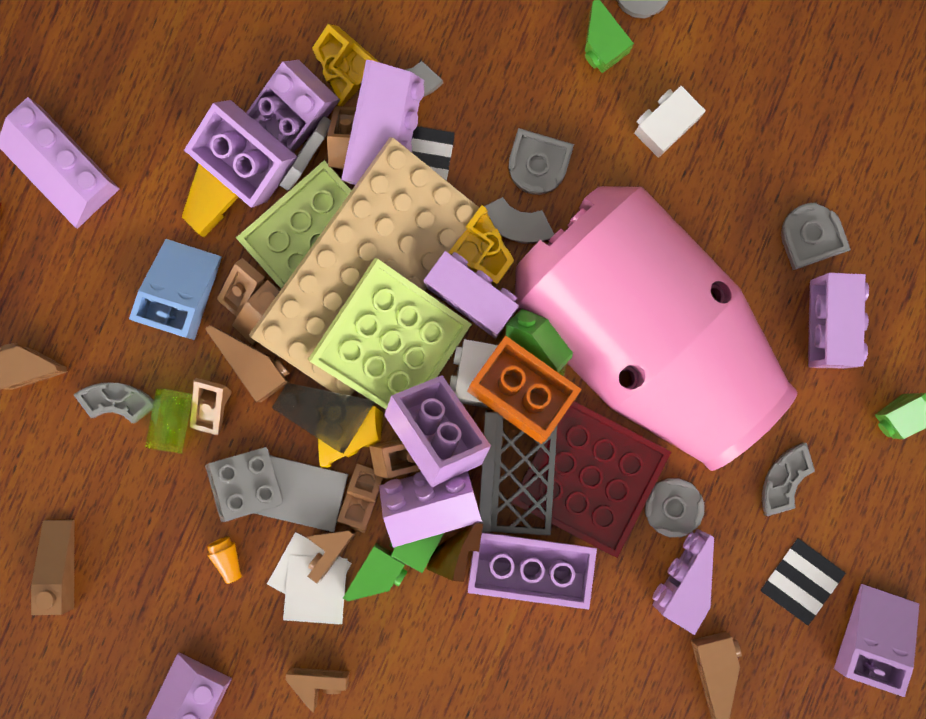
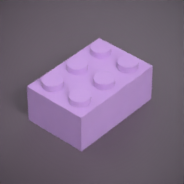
[184,100,297,208]
[423,251,519,339]
[808,273,869,369]
[385,375,491,487]
[379,471,482,547]

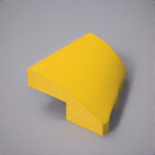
[312,24,380,106]
[182,164,238,237]
[449,205,514,288]
[318,406,383,468]

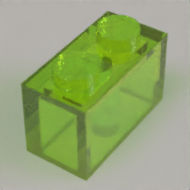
[145,389,193,454]

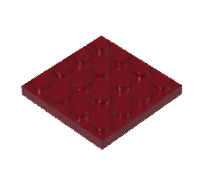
[511,401,672,558]

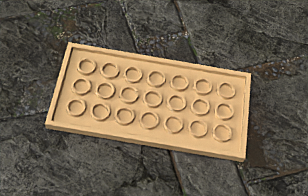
[249,137,479,402]

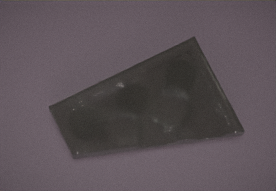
[272,383,375,454]

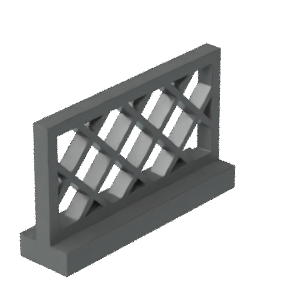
[479,410,557,535]

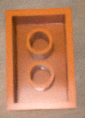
[467,335,582,444]

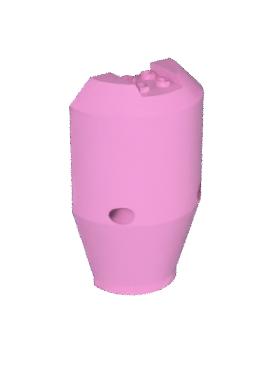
[515,186,798,471]

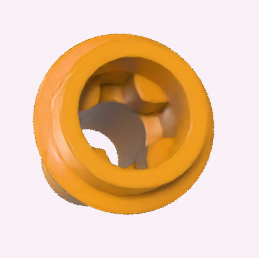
[207,536,242,584]

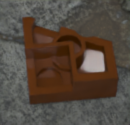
[427,523,483,582]

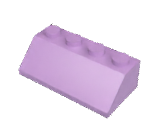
[341,60,424,185]
[0,97,119,229]
[468,532,597,610]
[146,653,232,719]

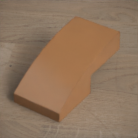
[337,464,384,533]

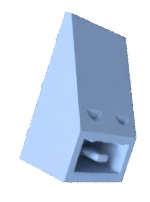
[129,239,222,340]

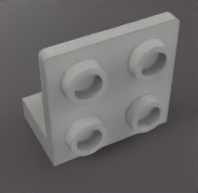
[205,447,283,522]

